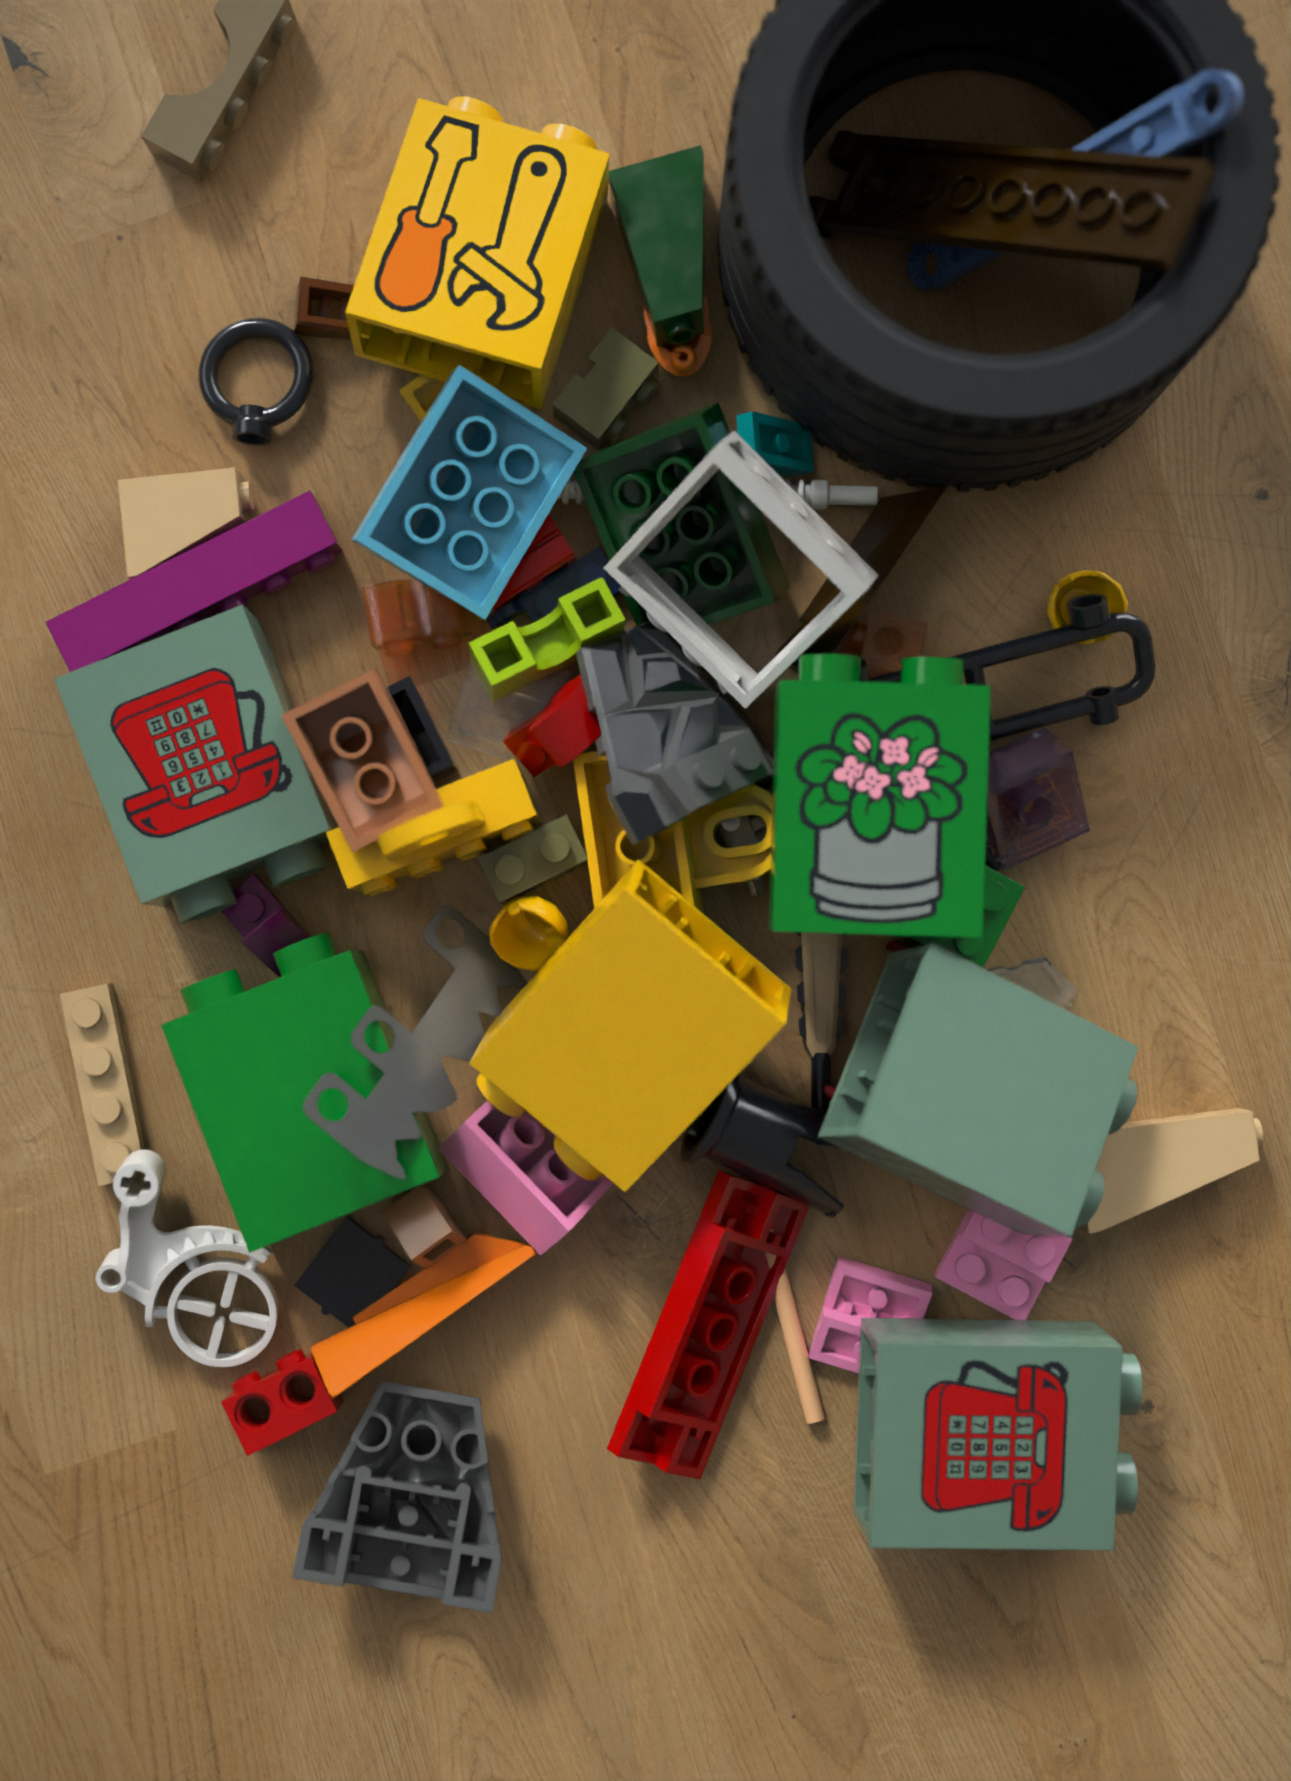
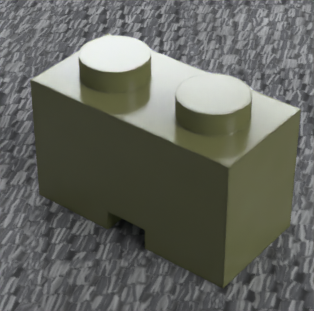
[552,327,660,451]
[477,815,588,905]

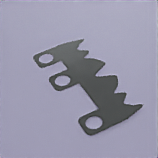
[303,904,527,1179]

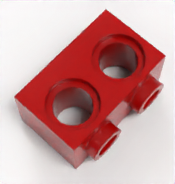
[221,1348,344,1456]

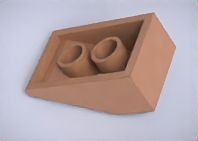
[281,667,444,852]

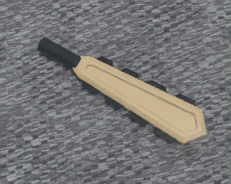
[795,932,848,1108]

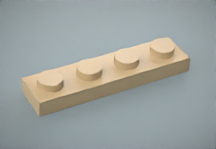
[59,983,146,1186]

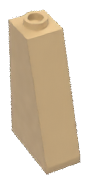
[1079,1108,1264,1234]

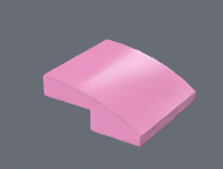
[809,1256,933,1373]

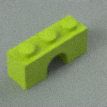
[469,577,626,702]

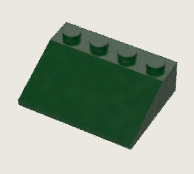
[573,402,790,626]

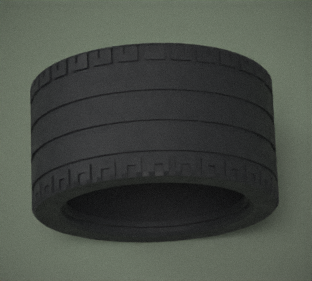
[718,0,1281,492]

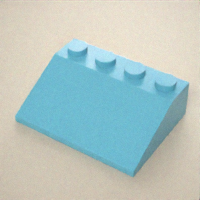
[351,365,587,620]

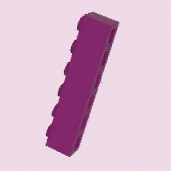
[45,490,343,672]

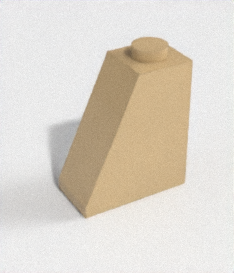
[117,467,255,579]

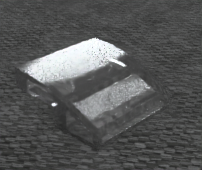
[445,661,571,766]

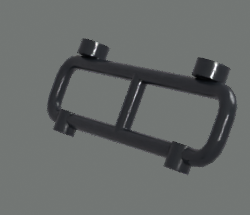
[860,594,1156,741]

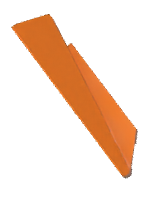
[310,1232,537,1398]

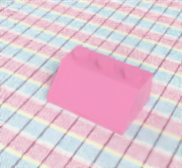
[438,1100,614,1256]

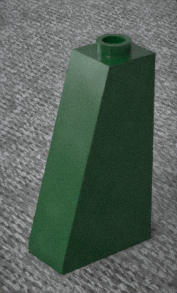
[608,145,705,347]

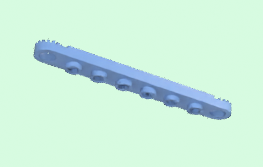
[906,70,1243,290]

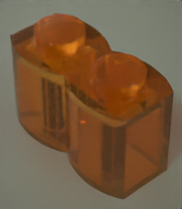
[362,579,472,657]

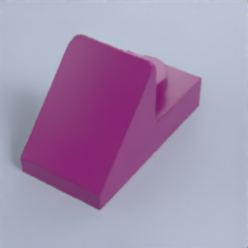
[221,874,311,977]

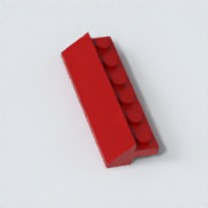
[607,1170,810,1480]

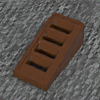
[293,276,354,339]

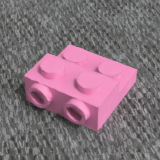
[934,1209,1073,1320]

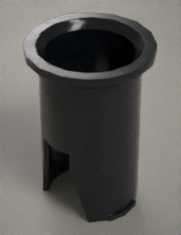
[680,1073,844,1218]

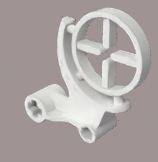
[96,1149,279,1367]

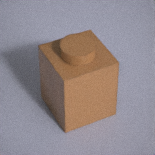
[381,1184,466,1269]

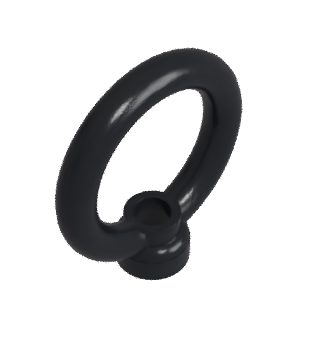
[199,318,313,445]

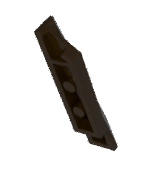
[773,484,947,675]

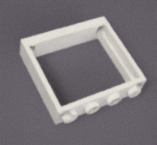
[604,431,879,709]

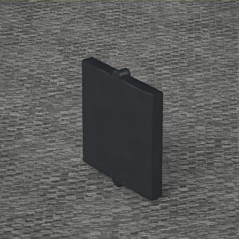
[294,1216,411,1327]

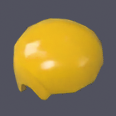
[1046,570,1128,645]
[489,895,569,971]

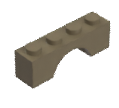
[141,0,296,182]

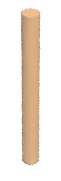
[765,1229,825,1424]

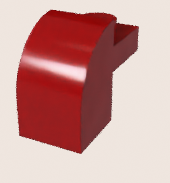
[502,674,601,777]

